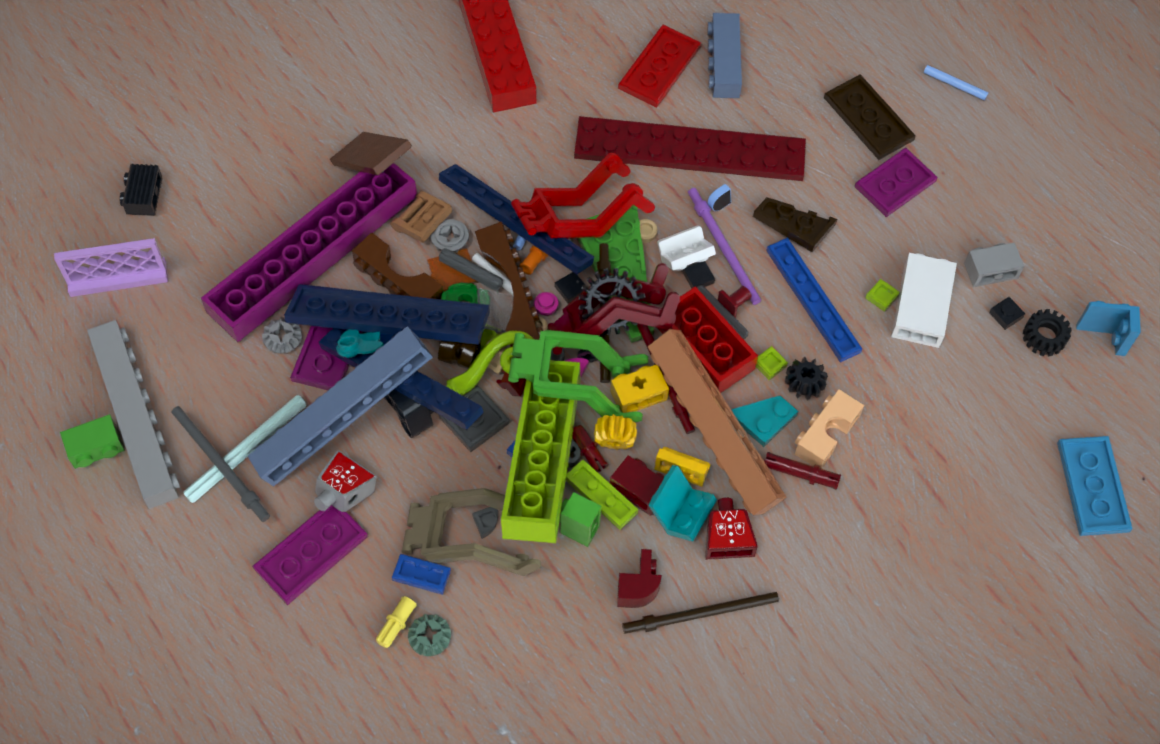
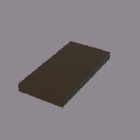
[824,74,916,160]

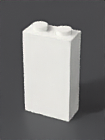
[891,253,957,348]

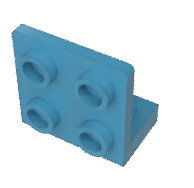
[1076,301,1141,356]

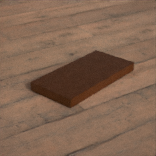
[330,132,412,175]

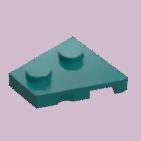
[731,395,799,447]

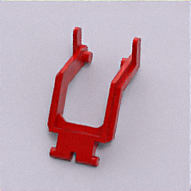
[511,153,655,238]

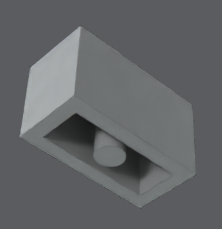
[964,243,1024,287]

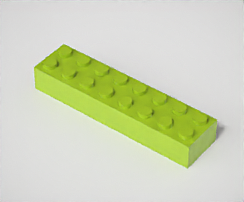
[501,360,581,543]

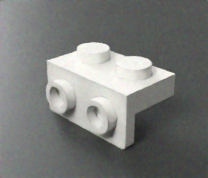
[657,225,716,271]

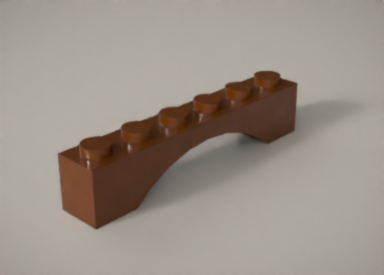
[475,221,543,358]

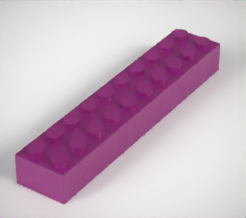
[201,163,417,342]

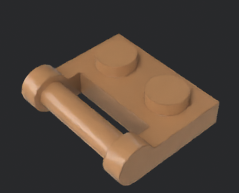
[390,191,452,243]

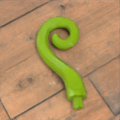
[446,331,534,395]

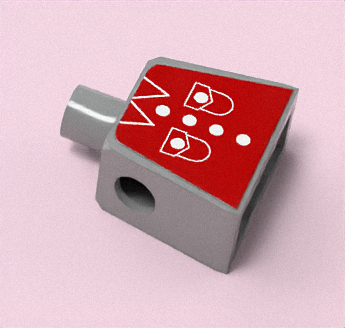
[314,450,377,512]

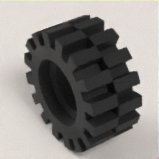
[1023,309,1072,357]

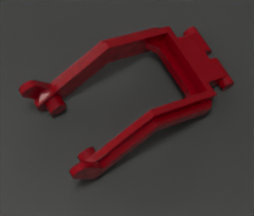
[547,263,680,355]

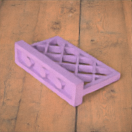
[54,238,168,297]

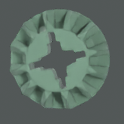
[408,614,451,656]

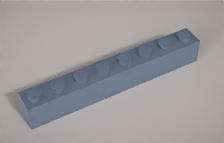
[248,326,433,487]

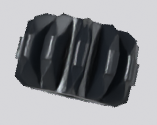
[785,357,828,400]

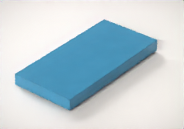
[1057,436,1132,536]

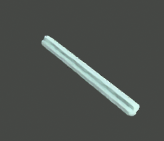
[183,395,306,503]

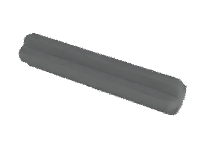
[439,248,503,291]
[697,285,748,339]

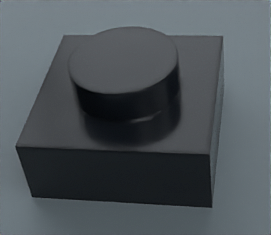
[989,296,1025,330]

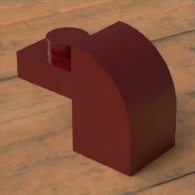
[617,549,662,608]

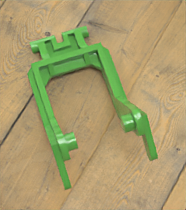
[508,330,649,422]

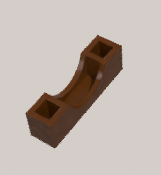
[352,232,443,300]

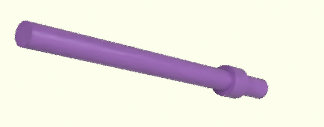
[688,188,761,305]

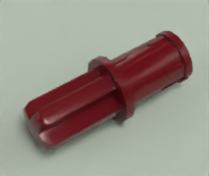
[572,425,608,473]

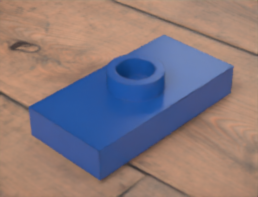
[392,554,451,595]

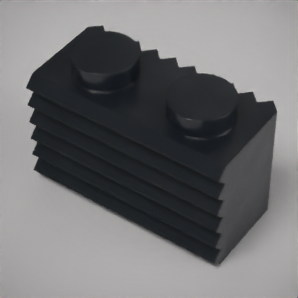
[120,164,162,216]

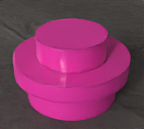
[534,292,558,316]

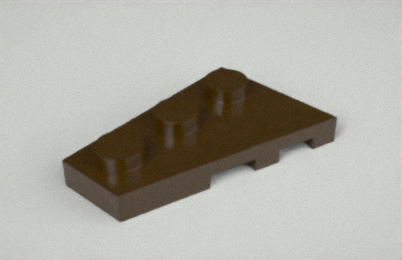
[753,197,838,252]

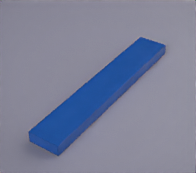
[766,238,862,362]

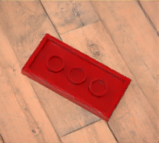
[618,24,701,108]

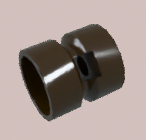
[438,340,481,369]

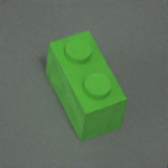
[60,414,124,469]
[559,492,602,547]

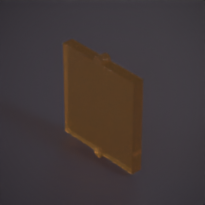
[427,248,479,292]

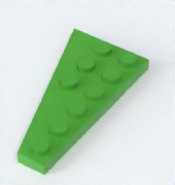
[577,205,654,343]

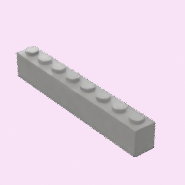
[87,320,180,509]

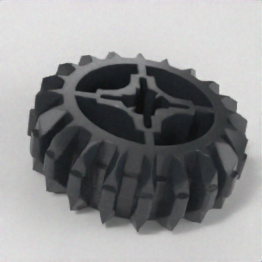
[579,268,645,335]

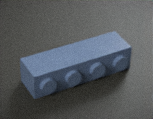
[707,13,742,98]

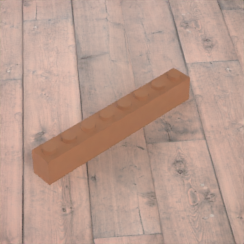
[648,329,787,516]

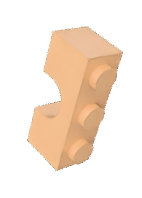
[795,389,864,469]

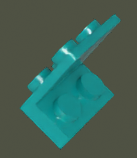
[649,465,717,542]

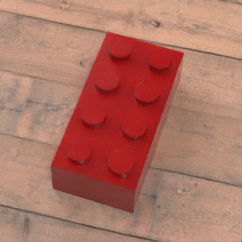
[657,286,758,393]

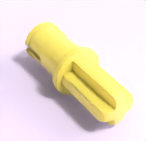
[376,596,417,648]

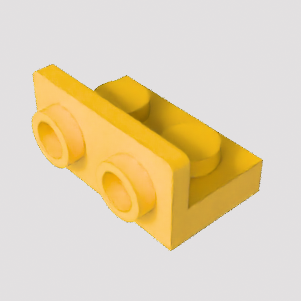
[654,447,710,487]

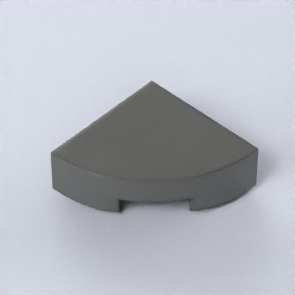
[472,507,498,539]

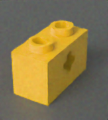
[610,365,669,413]

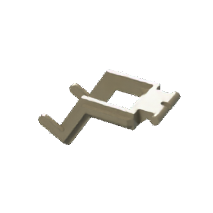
[402,488,541,576]

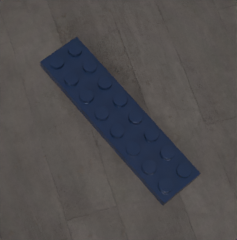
[284,284,490,345]

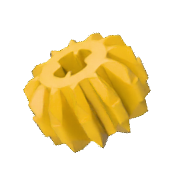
[594,414,637,450]

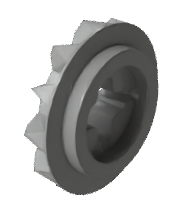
[431,219,469,253]
[262,317,302,353]

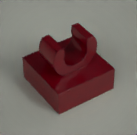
[496,369,526,397]

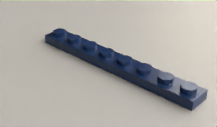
[439,164,594,274]
[318,328,484,430]

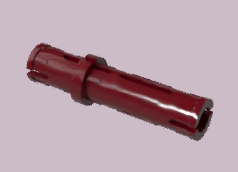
[764,452,841,490]

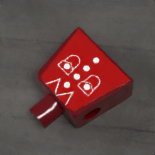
[705,497,758,560]

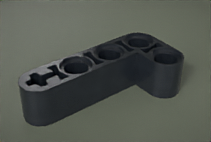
[384,390,433,438]

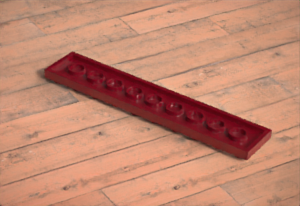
[574,116,806,181]

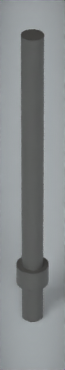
[171,406,270,522]

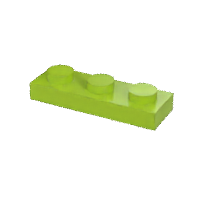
[566,460,638,530]

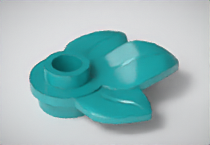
[336,329,384,358]

